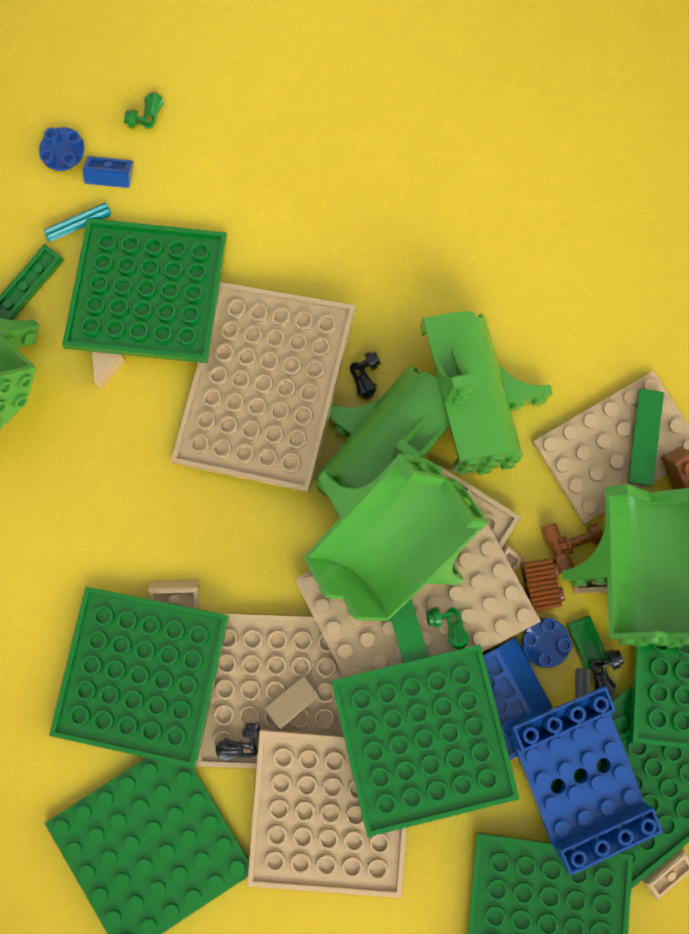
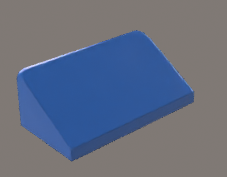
[82,156,133,188]

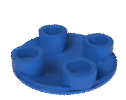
[39,127,84,171]
[522,618,572,668]

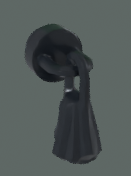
[350,351,381,399]
[590,649,624,697]
[215,723,261,761]

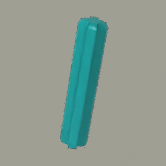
[44,203,111,242]

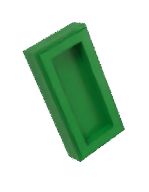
[566,615,609,670]

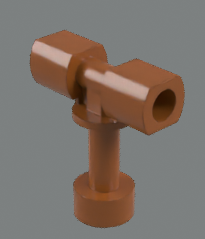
[540,523,603,574]

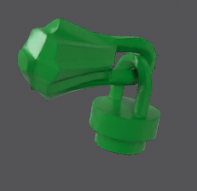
[124,92,164,129]
[426,607,470,650]

